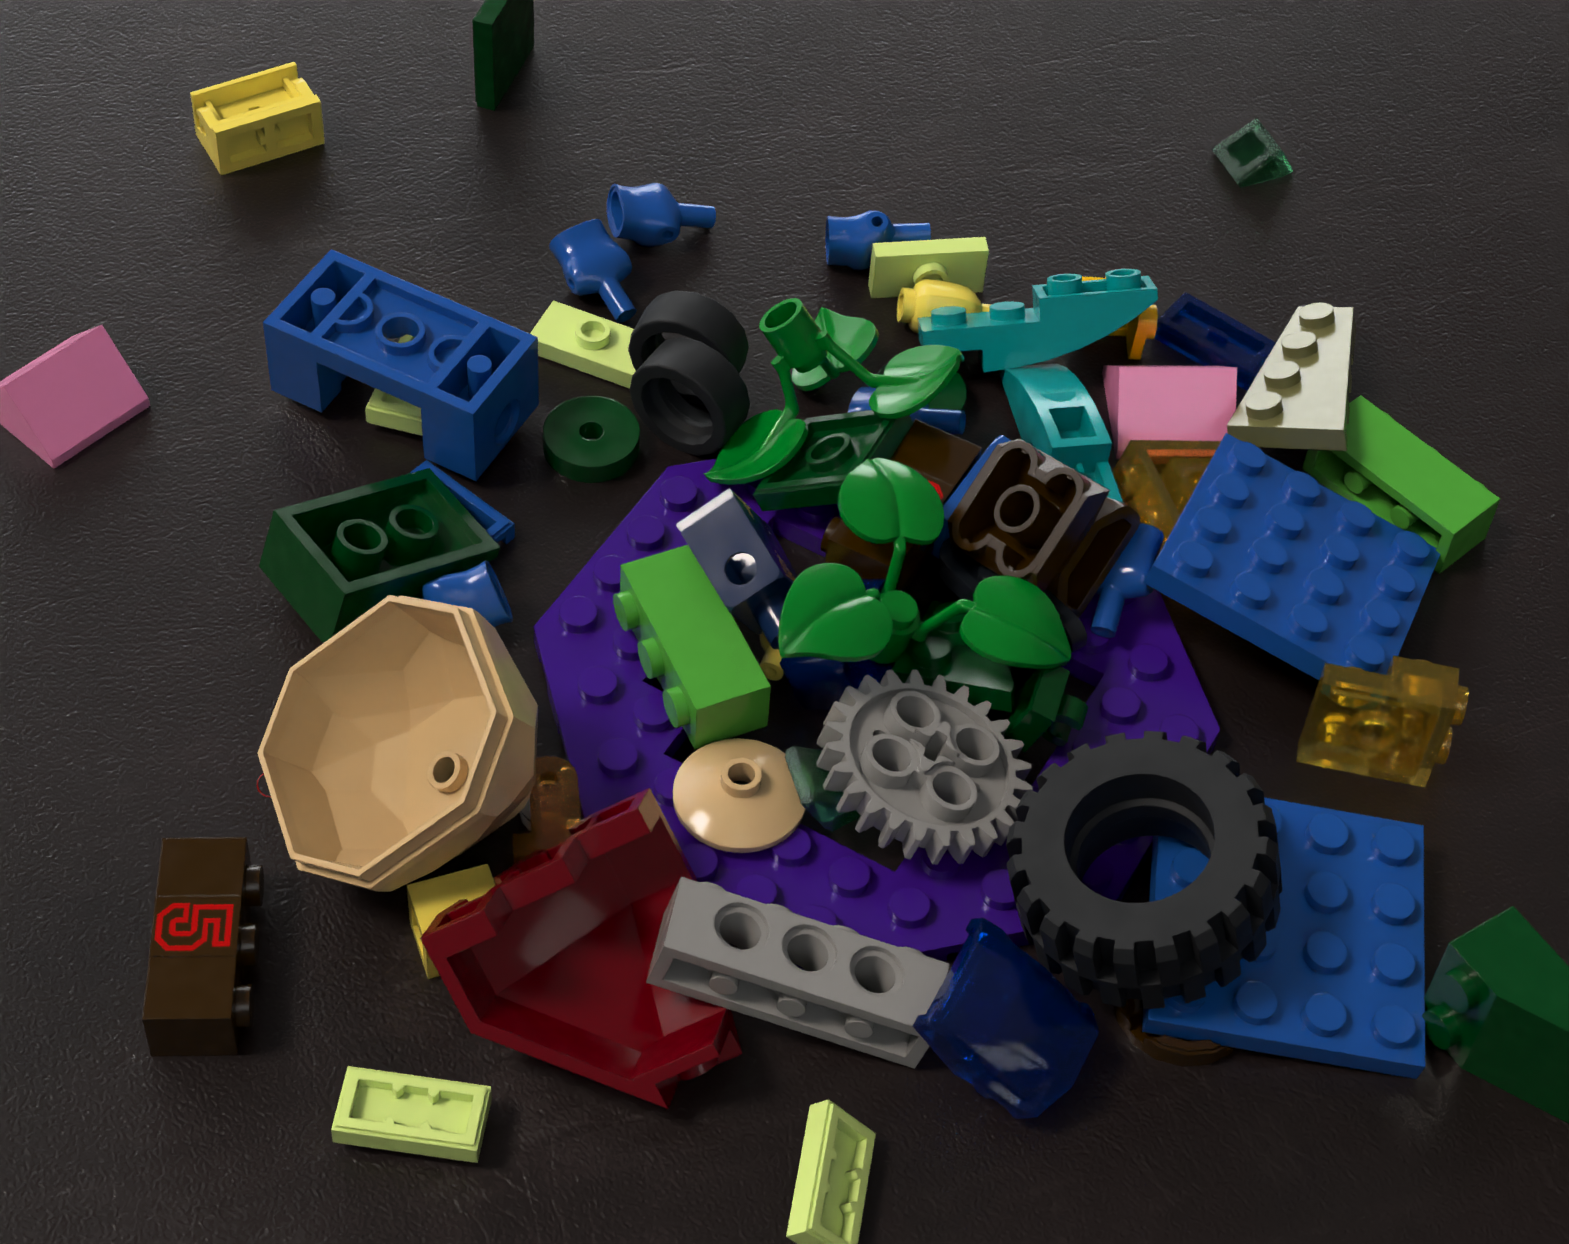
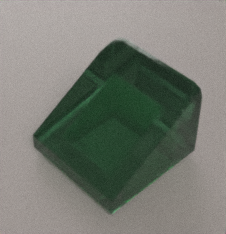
[1212,118,1293,188]
[784,746,861,832]

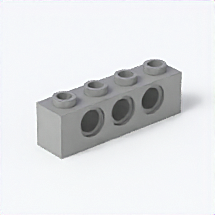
[646,877,949,1069]

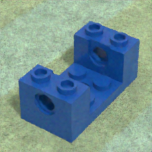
[263,249,539,481]

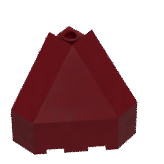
[420,788,743,1109]

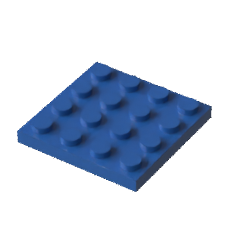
[1143,433,1440,709]
[1142,797,1425,1079]

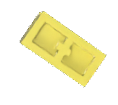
[190,61,325,175]

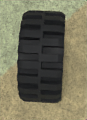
[1006,731,1283,1009]

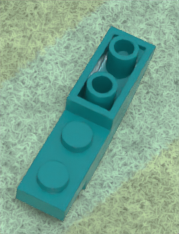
[918,269,1158,372]
[1000,364,1123,503]

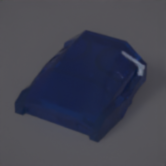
[913,917,1099,1119]

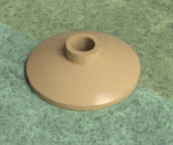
[673,738,807,853]

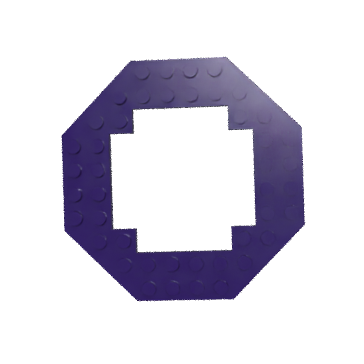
[534,459,1221,971]

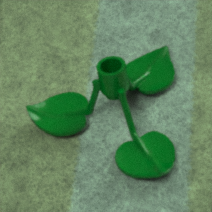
[703,298,964,485]
[778,458,1071,669]

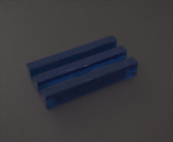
[1154,292,1276,391]

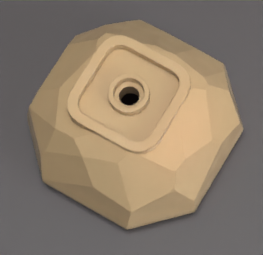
[257,595,538,892]

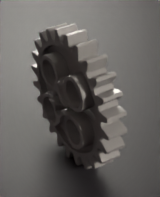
[816,670,1033,865]

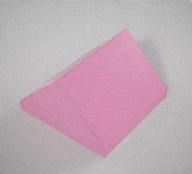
[0,325,150,469]
[1102,365,1237,460]

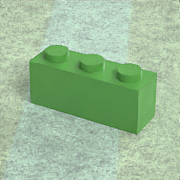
[1302,395,1500,574]
[613,545,771,750]

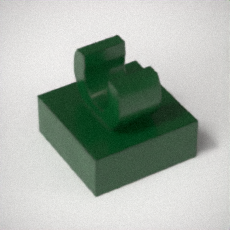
[1003,667,1089,752]

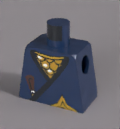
[676,488,798,649]

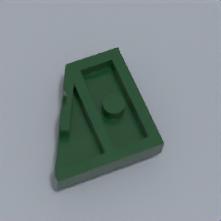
[892,601,1015,713]

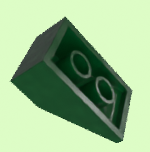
[259,468,500,643]
[1422,906,1569,1124]

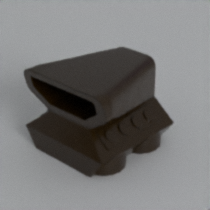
[948,438,1140,618]

